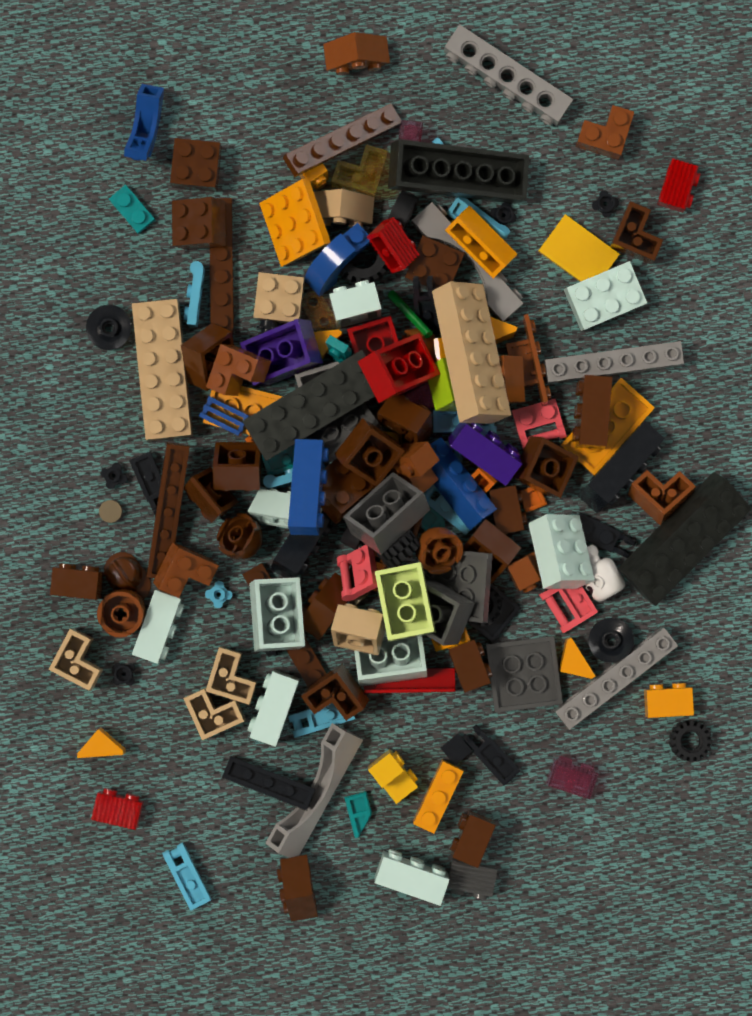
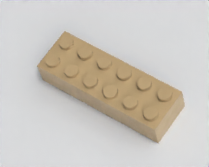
[432,281,511,424]
[132,299,193,441]

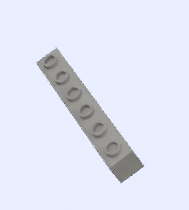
[444,24,573,126]
[543,341,684,385]
[553,627,678,730]

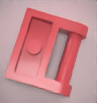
[511,398,567,450]
[336,544,377,601]
[539,586,598,633]

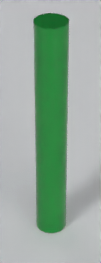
[388,290,433,338]

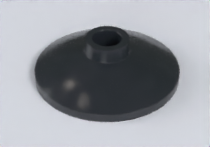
[86,305,132,350]
[588,618,634,663]

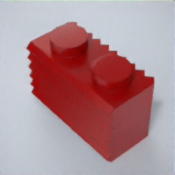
[657,158,700,213]
[367,217,420,273]
[91,788,144,830]

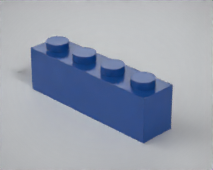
[430,438,497,531]
[288,439,329,535]

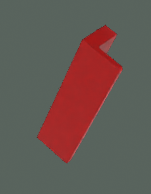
[364,668,456,693]

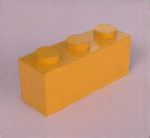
[445,205,517,279]
[413,759,464,834]

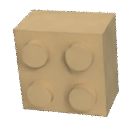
[253,272,305,324]
[331,604,385,656]

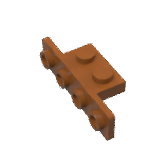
[505,314,551,406]

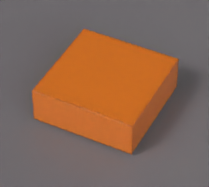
[521,487,547,513]

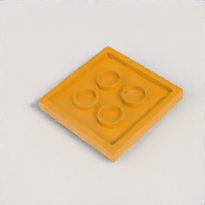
[259,178,331,267]

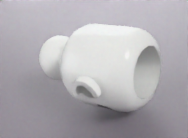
[585,544,625,602]

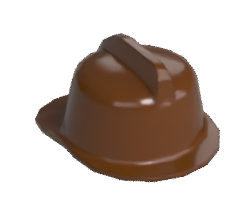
[104,552,151,600]

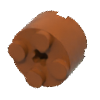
[97,589,146,637]

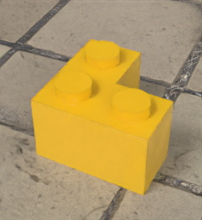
[368,749,419,804]

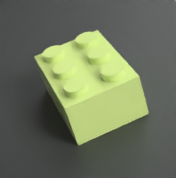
[375,562,436,641]

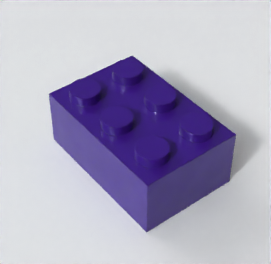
[240,319,323,387]
[448,423,522,486]

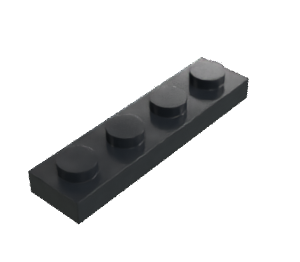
[222,756,316,811]

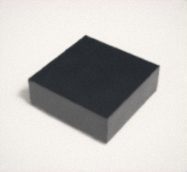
[440,733,472,765]

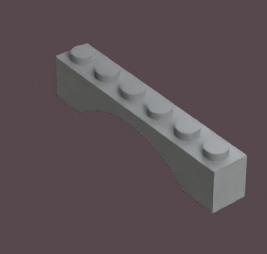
[411,202,523,322]
[265,723,363,858]

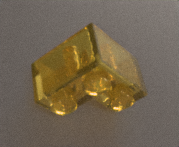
[331,144,388,199]

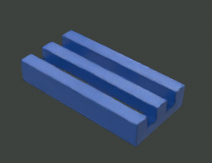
[199,396,250,437]

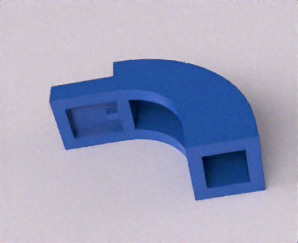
[124,84,164,161]
[305,223,371,297]

